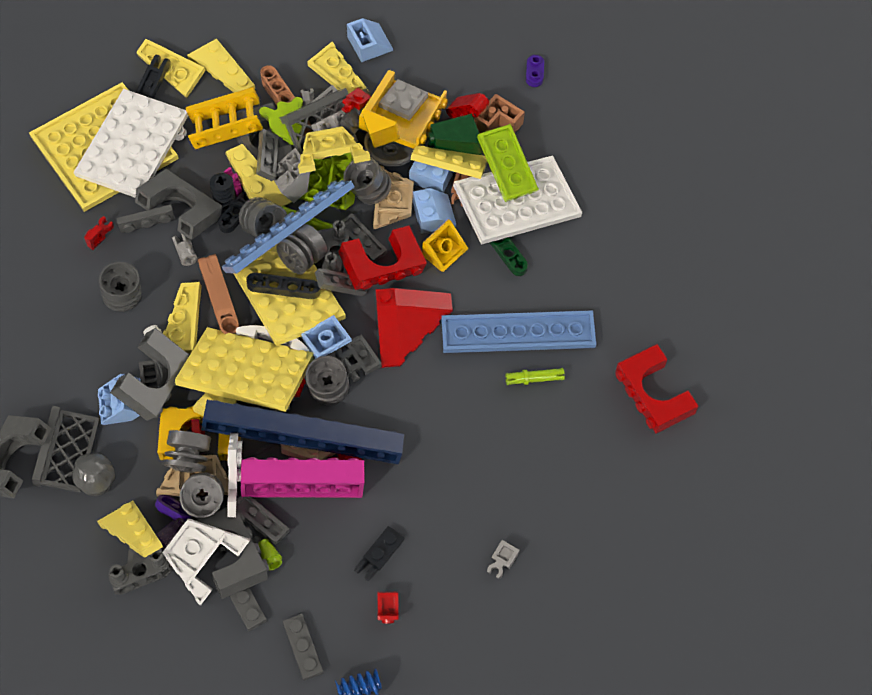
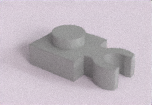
[487,540,520,579]

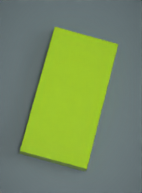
[477,124,539,202]

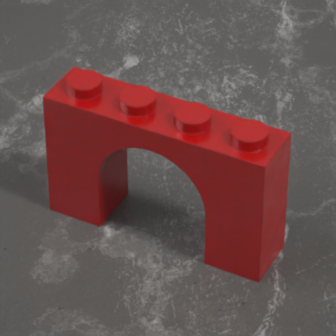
[338,226,427,290]
[615,344,699,434]

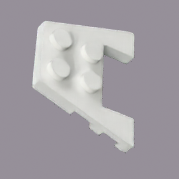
[228,433,242,517]
[162,518,250,605]

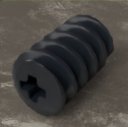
[210,173,236,209]

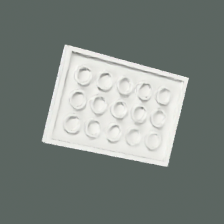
[74,89,188,197]
[453,156,582,245]

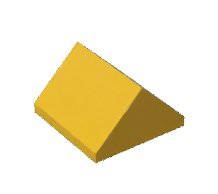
[362,108,400,148]
[422,219,469,272]

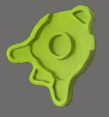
[259,97,304,145]

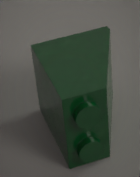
[427,114,483,155]

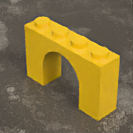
[157,407,241,461]

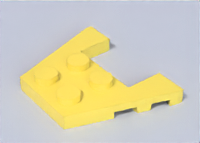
[298,126,370,174]

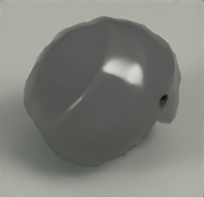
[72,453,115,496]

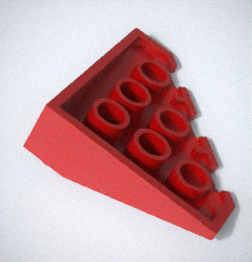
[376,288,453,368]

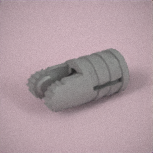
[172,233,198,266]

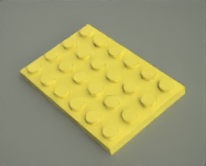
[233,244,346,346]
[175,327,314,412]

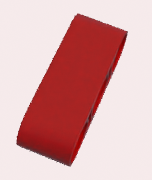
[446,93,489,119]

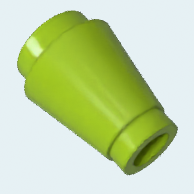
[258,539,282,570]

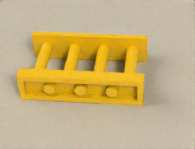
[186,87,263,149]

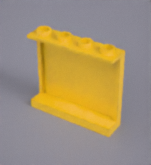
[359,70,448,149]

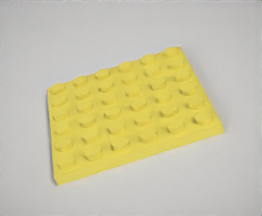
[29,82,179,212]

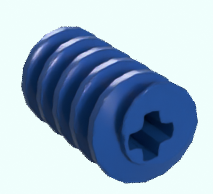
[335,668,382,695]

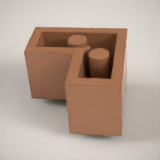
[474,94,525,133]

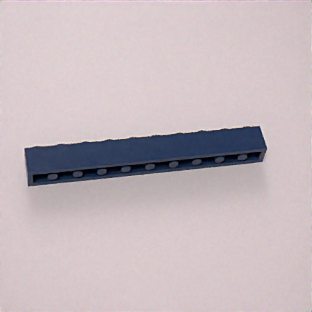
[201,400,404,464]

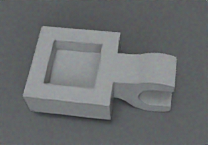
[300,89,314,106]

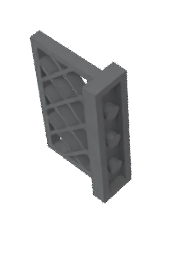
[279,88,348,154]
[32,406,100,493]

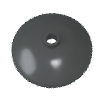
[364,133,414,166]

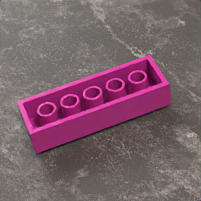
[241,457,364,498]

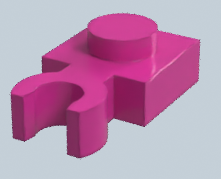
[224,167,242,197]

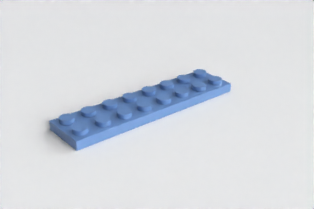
[222,180,355,274]
[441,311,596,353]

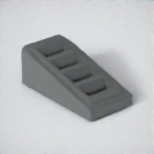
[139,360,161,389]

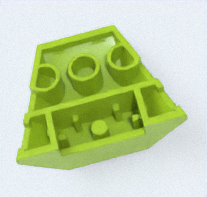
[299,153,355,210]

